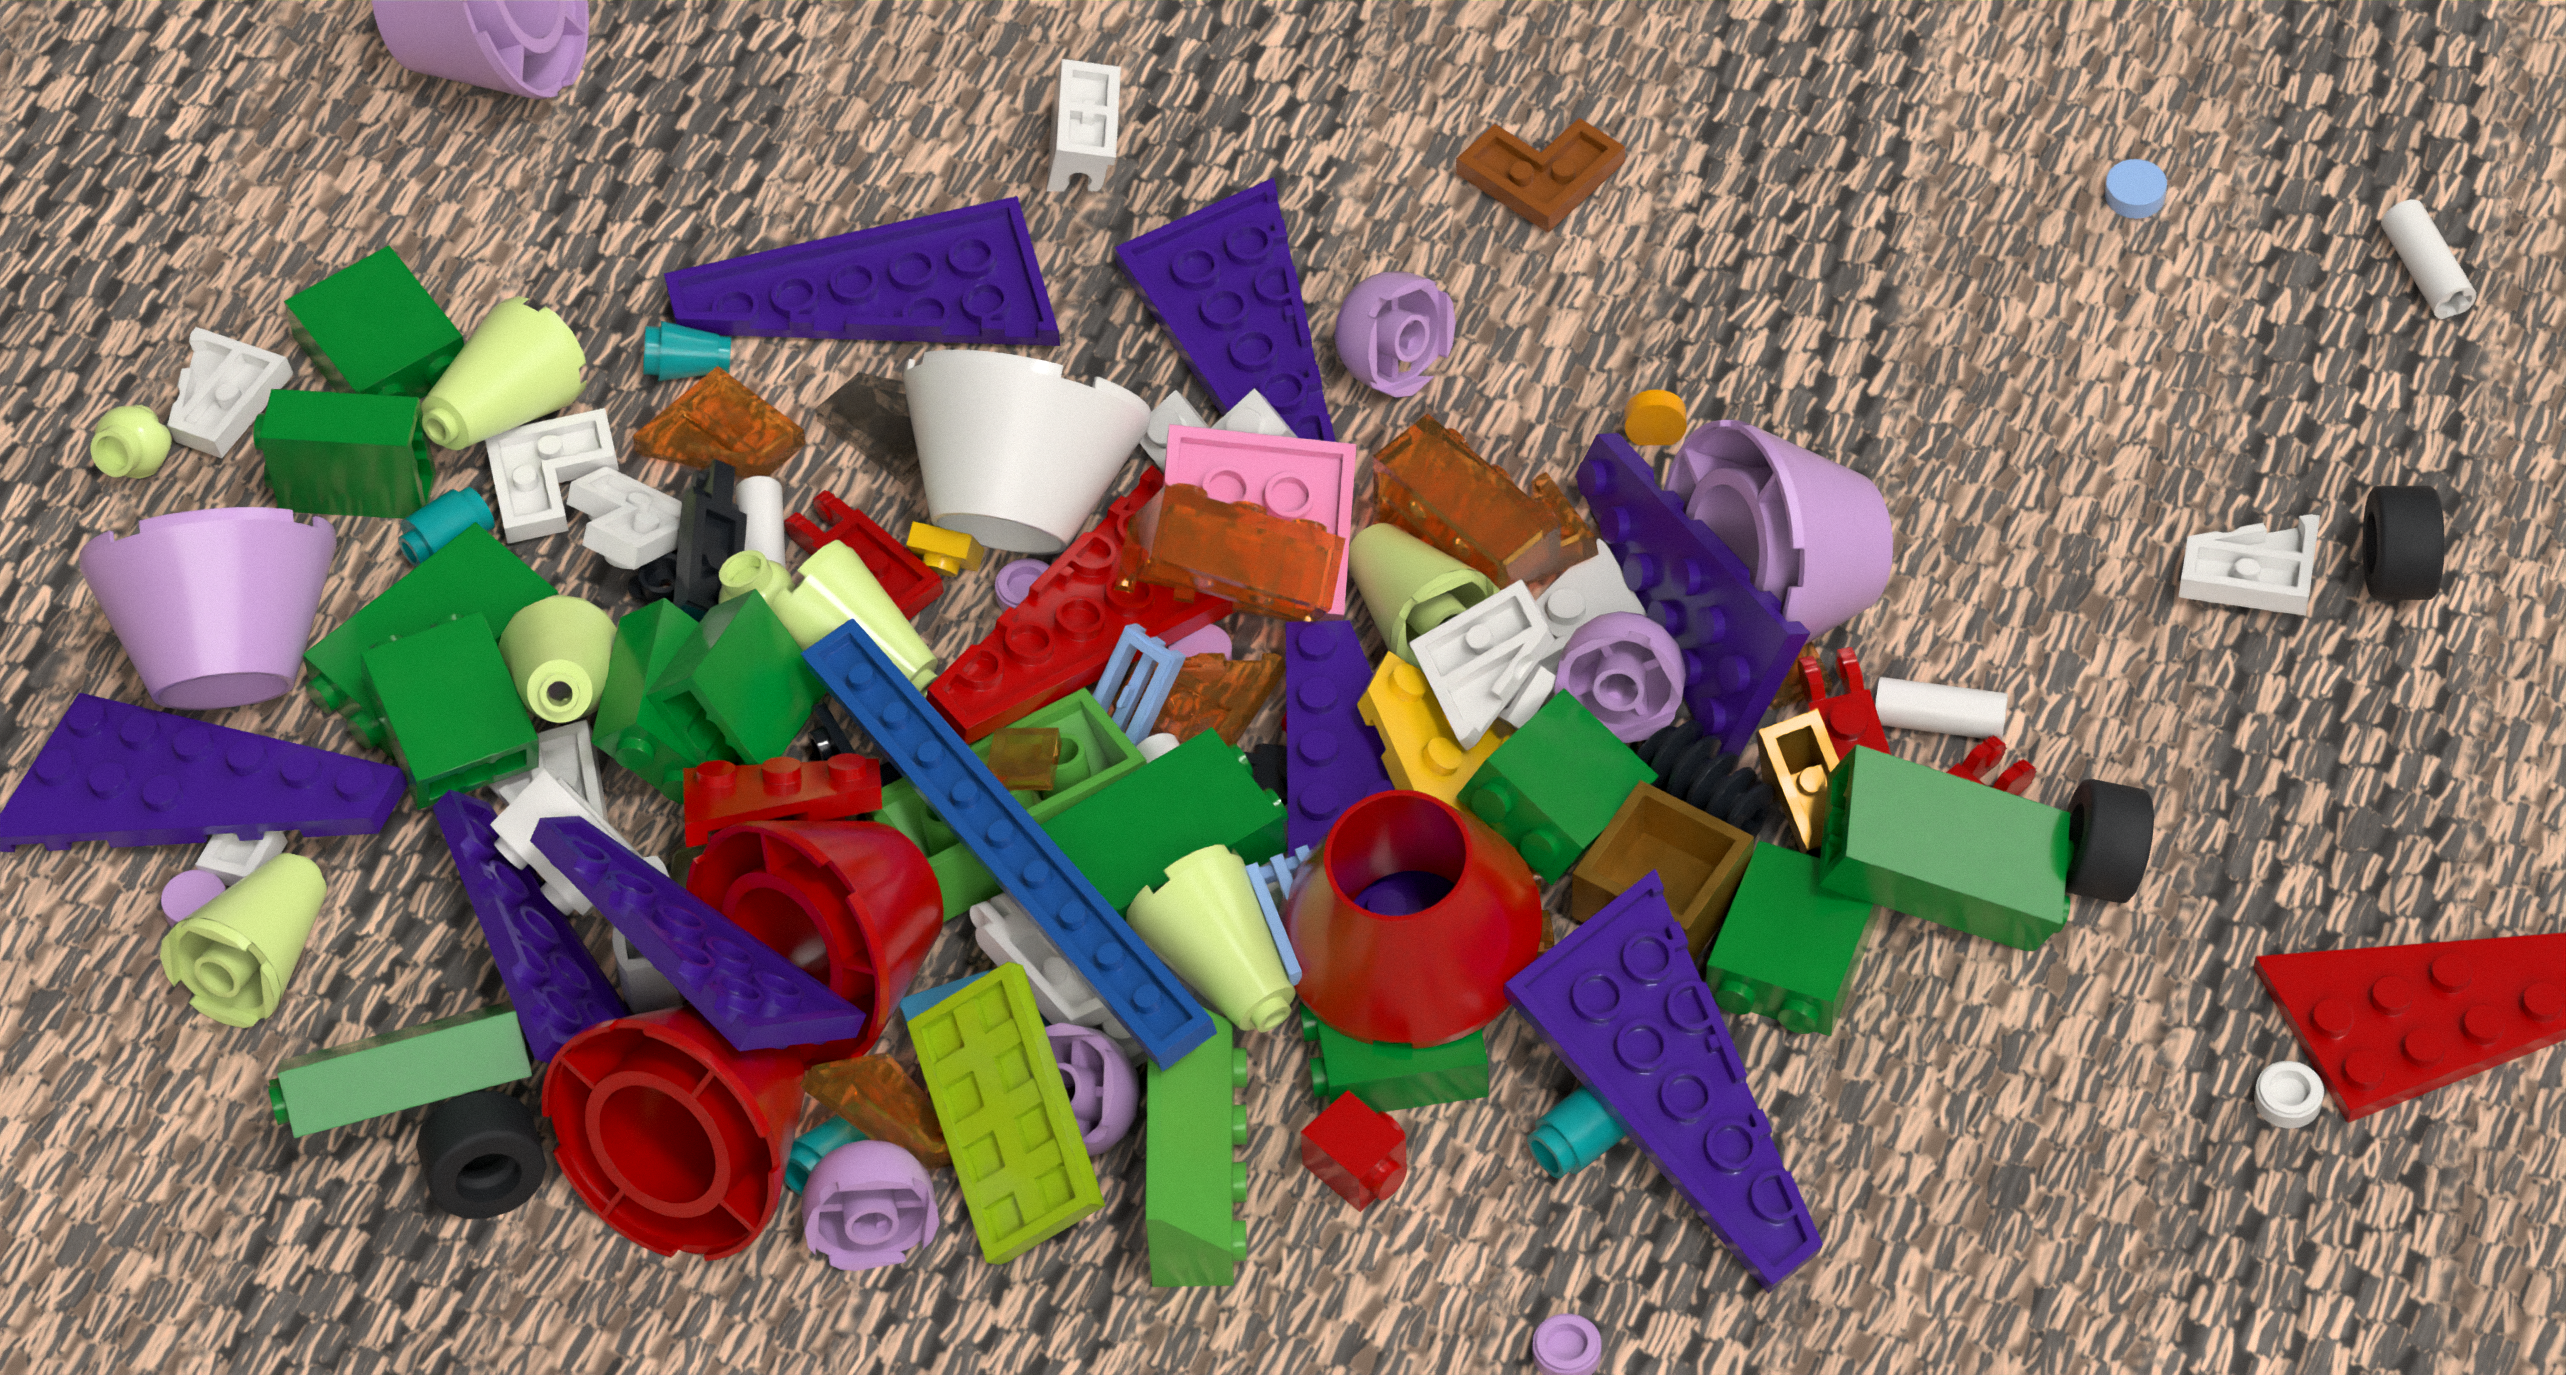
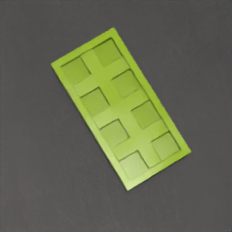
[906,961,1106,1265]

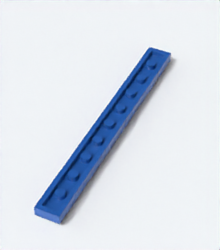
[800,618,1217,1072]

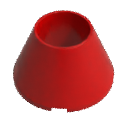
[1278,790,1543,1049]
[686,821,944,1072]
[542,1004,806,1261]

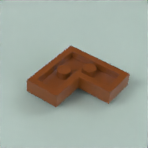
[1456,118,1625,233]

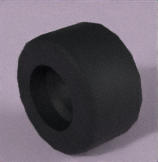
[2362,486,2445,600]
[2065,779,2154,903]
[416,1091,547,1219]

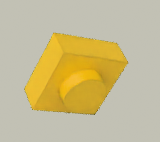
[906,521,985,577]

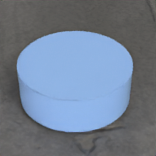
[2105,159,2167,219]

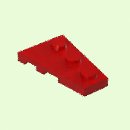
[683,753,882,848]

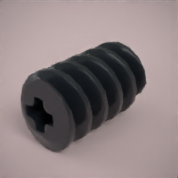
[1637,720,1775,839]

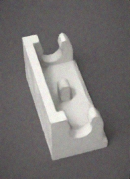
[1047,59,1121,191]

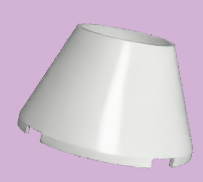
[903,350,1151,555]

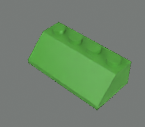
[864,687,1147,922]
[1146,1006,1248,1287]

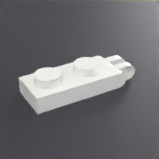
[970,893,1114,1028]

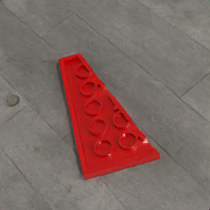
[926,465,1261,745]
[2254,932,2566,1123]

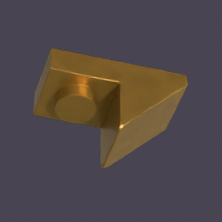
[1756,709,1839,854]

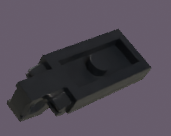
[673,459,747,623]

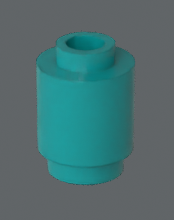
[398,487,495,568]
[1527,1084,1627,1179]

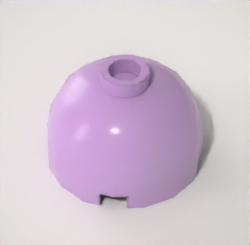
[1334,271,1456,398]
[1554,611,1686,743]
[1045,1022,1141,1157]
[801,1140,940,1271]

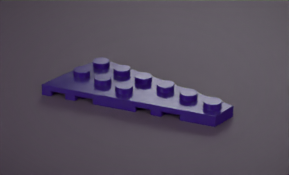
[1114,177,1336,442]
[664,196,1060,346]
[1575,433,1810,757]
[1286,620,1456,916]
[0,692,408,853]
[433,789,632,1063]
[530,816,867,1051]
[1503,869,1823,1294]

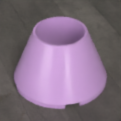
[372,0,589,99]
[1663,420,1893,646]
[79,507,337,710]

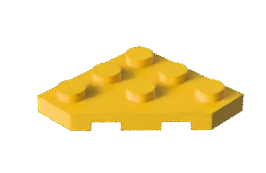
[1357,650,1516,827]

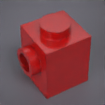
[1301,1090,1407,1212]

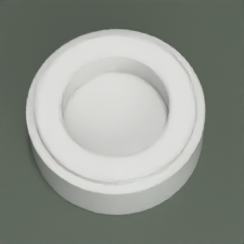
[2254,1061,2324,1128]

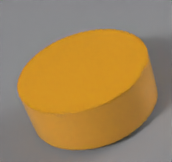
[1624,390,1687,446]

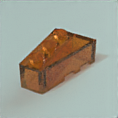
[1373,413,1561,590]
[1115,483,1346,622]

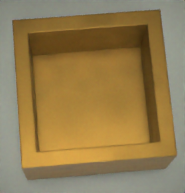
[1572,780,1754,963]

